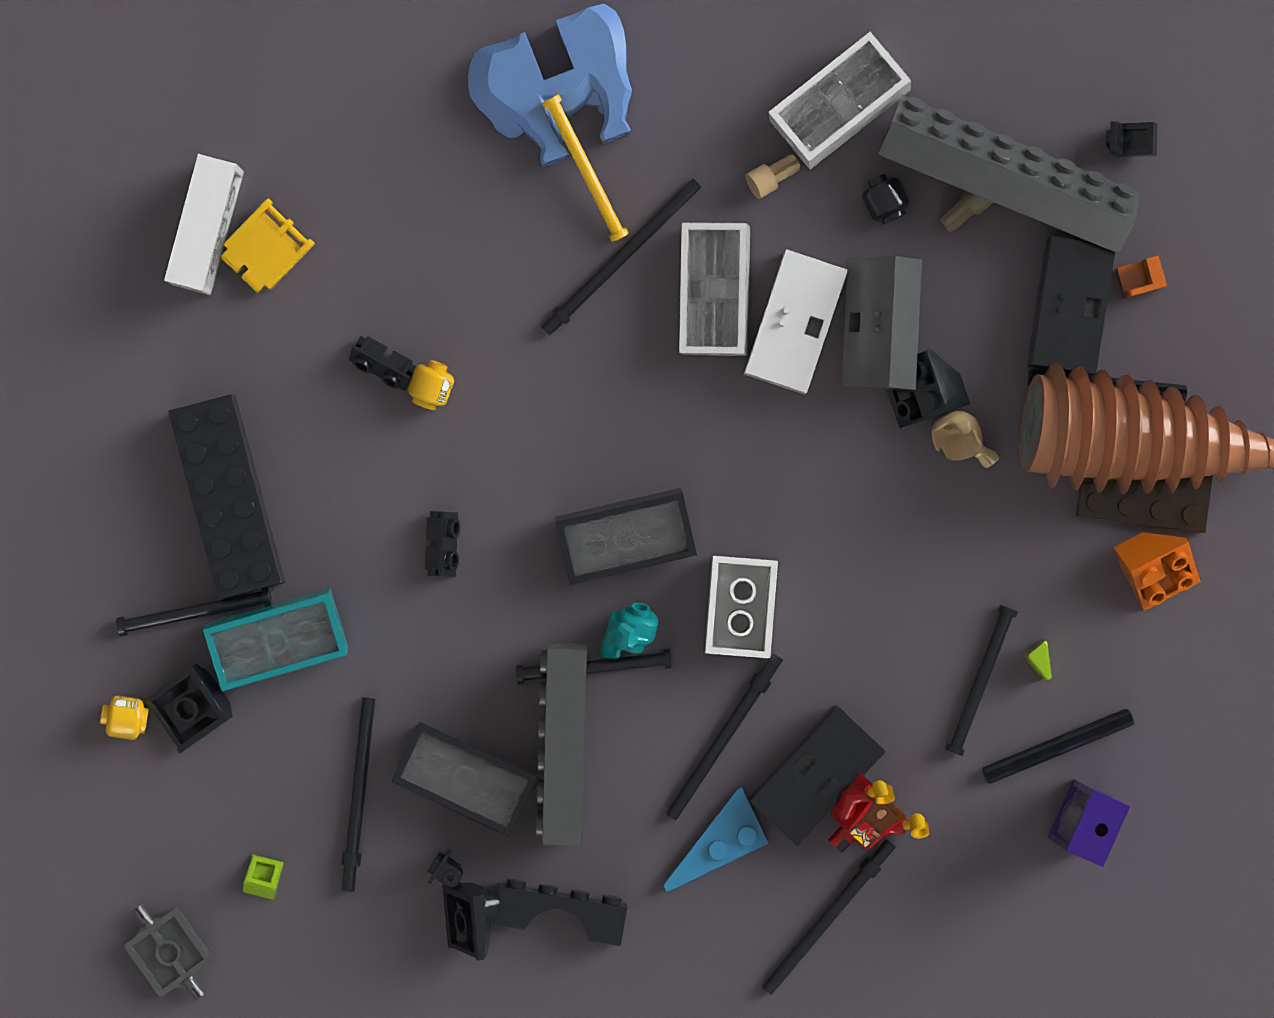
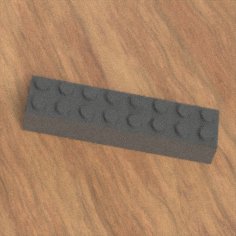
[878,95,1140,254]

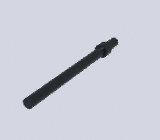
[666,653,783,820]
[341,697,375,892]
[762,839,896,995]

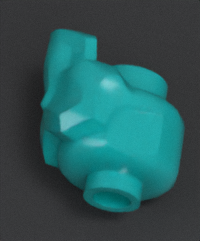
[599,602,659,659]

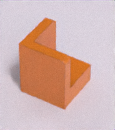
[1116,255,1167,299]

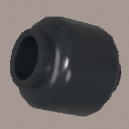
[862,174,910,224]

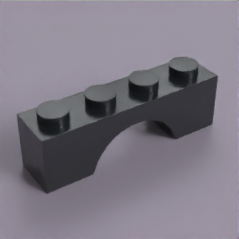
[493,879,627,946]

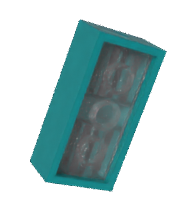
[203,587,349,691]

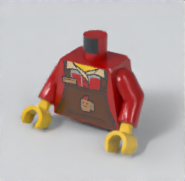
[828,773,929,853]

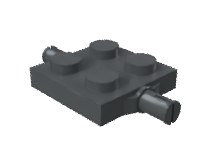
[123,904,215,1001]

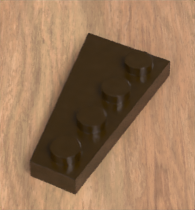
[1076,475,1213,533]

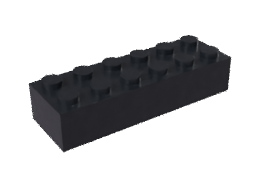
[168,394,285,600]

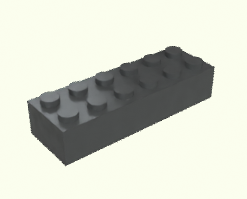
[536,642,587,846]

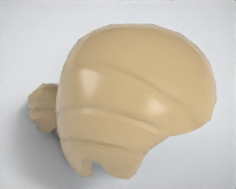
[931,411,999,468]

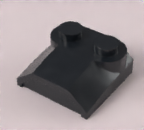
[143,664,233,753]
[442,882,500,961]

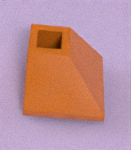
[1114,532,1201,611]

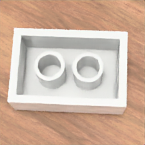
[704,555,778,658]

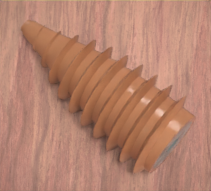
[1019,362,1274,495]

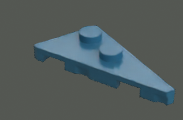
[663,787,768,892]

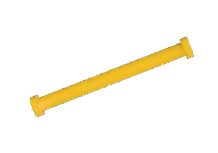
[542,94,629,242]

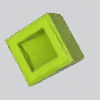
[1024,639,1052,680]
[243,854,284,900]

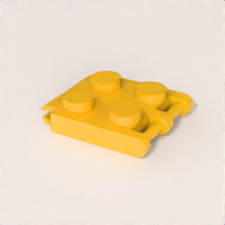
[220,198,315,293]

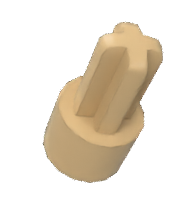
[745,154,800,199]

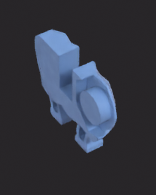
[468,3,633,168]

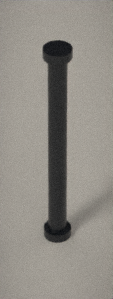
[116,587,273,637]
[945,605,1018,756]
[516,649,672,685]

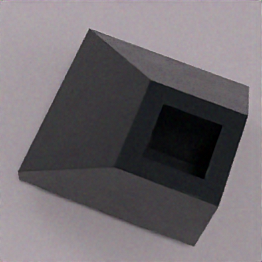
[887,349,970,428]

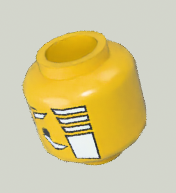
[407,360,455,410]
[100,695,149,740]

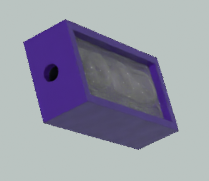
[1047,779,1130,867]

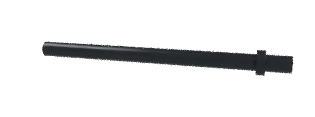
[541,178,702,336]

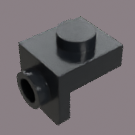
[1106,121,1157,157]

